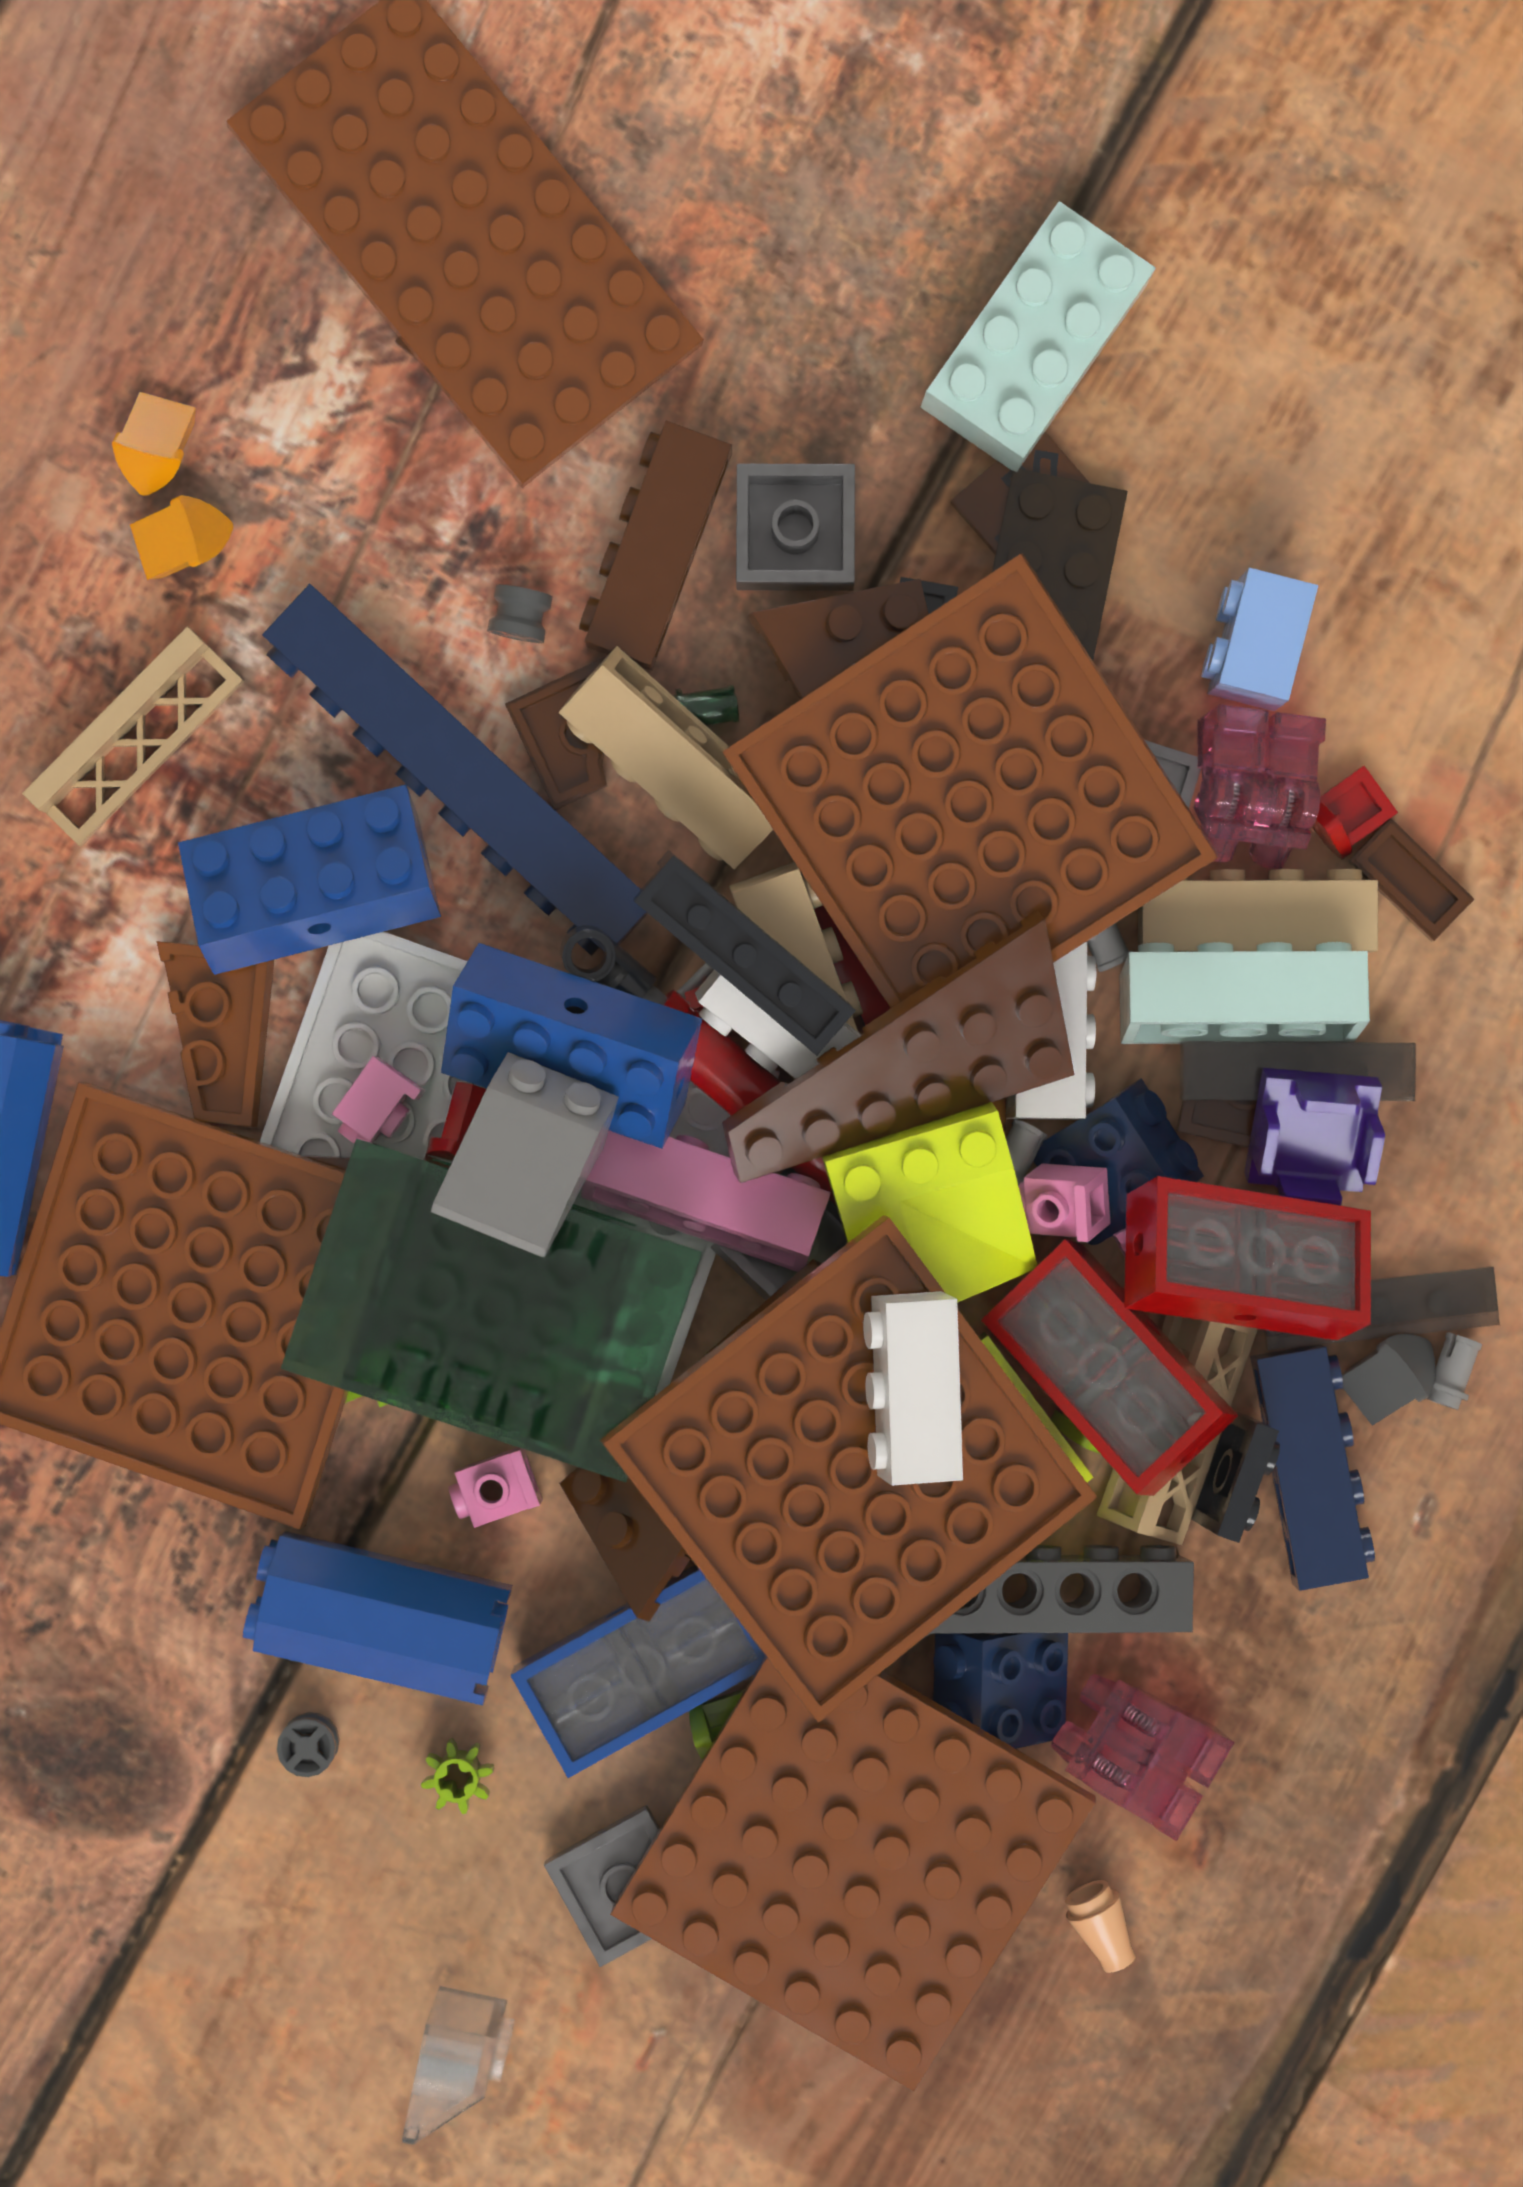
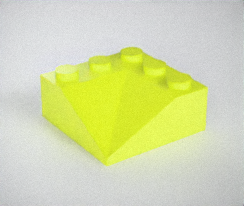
[822,1102,1037,1303]

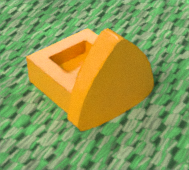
[112,392,196,496]
[130,495,234,580]

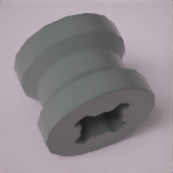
[487,584,553,643]
[277,1712,340,1777]

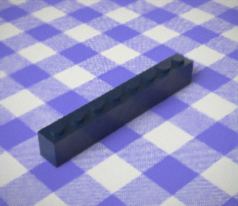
[262,583,648,956]

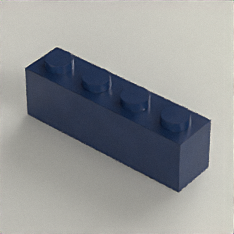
[1250,1343,1375,1591]

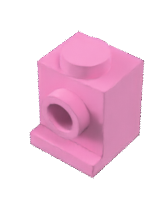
[332,1056,426,1151]
[1018,1164,1110,1242]
[448,1445,543,1528]

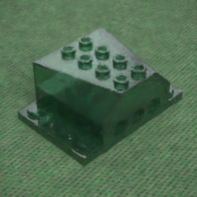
[281,1138,702,1482]

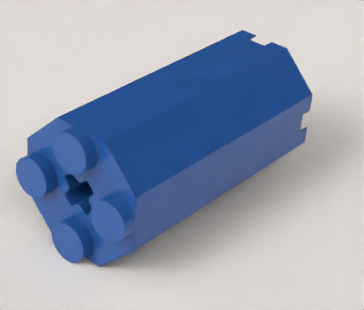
[0,1020,64,1277]
[242,1531,513,1706]

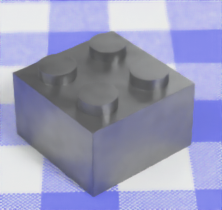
[736,464,855,591]

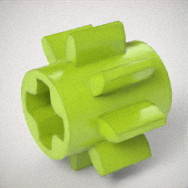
[421,1738,495,1814]

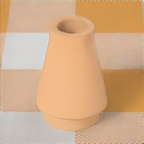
[1065,1880,1136,1973]

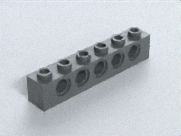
[929,1545,1194,1634]

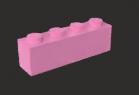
[581,1131,831,1272]

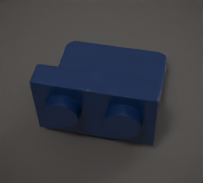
[1033,1078,1204,1245]
[933,1633,1068,1749]

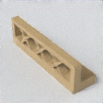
[22,626,245,847]
[1097,1315,1258,1545]

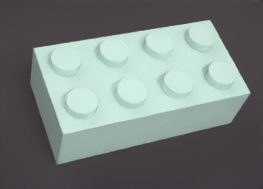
[920,201,1156,472]
[1119,942,1370,1044]

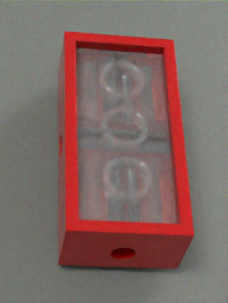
[1124,1176,1371,1341]
[981,1239,1238,1496]

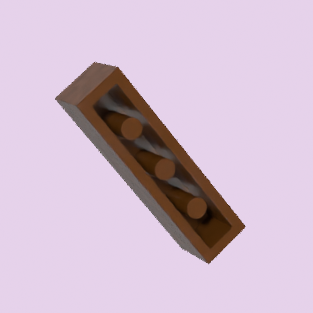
[579,420,732,671]

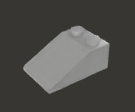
[431,1052,619,1258]

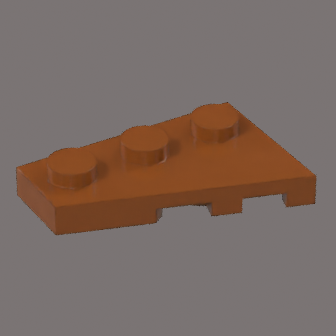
[156,941,274,1127]

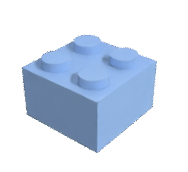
[1201,567,1318,711]

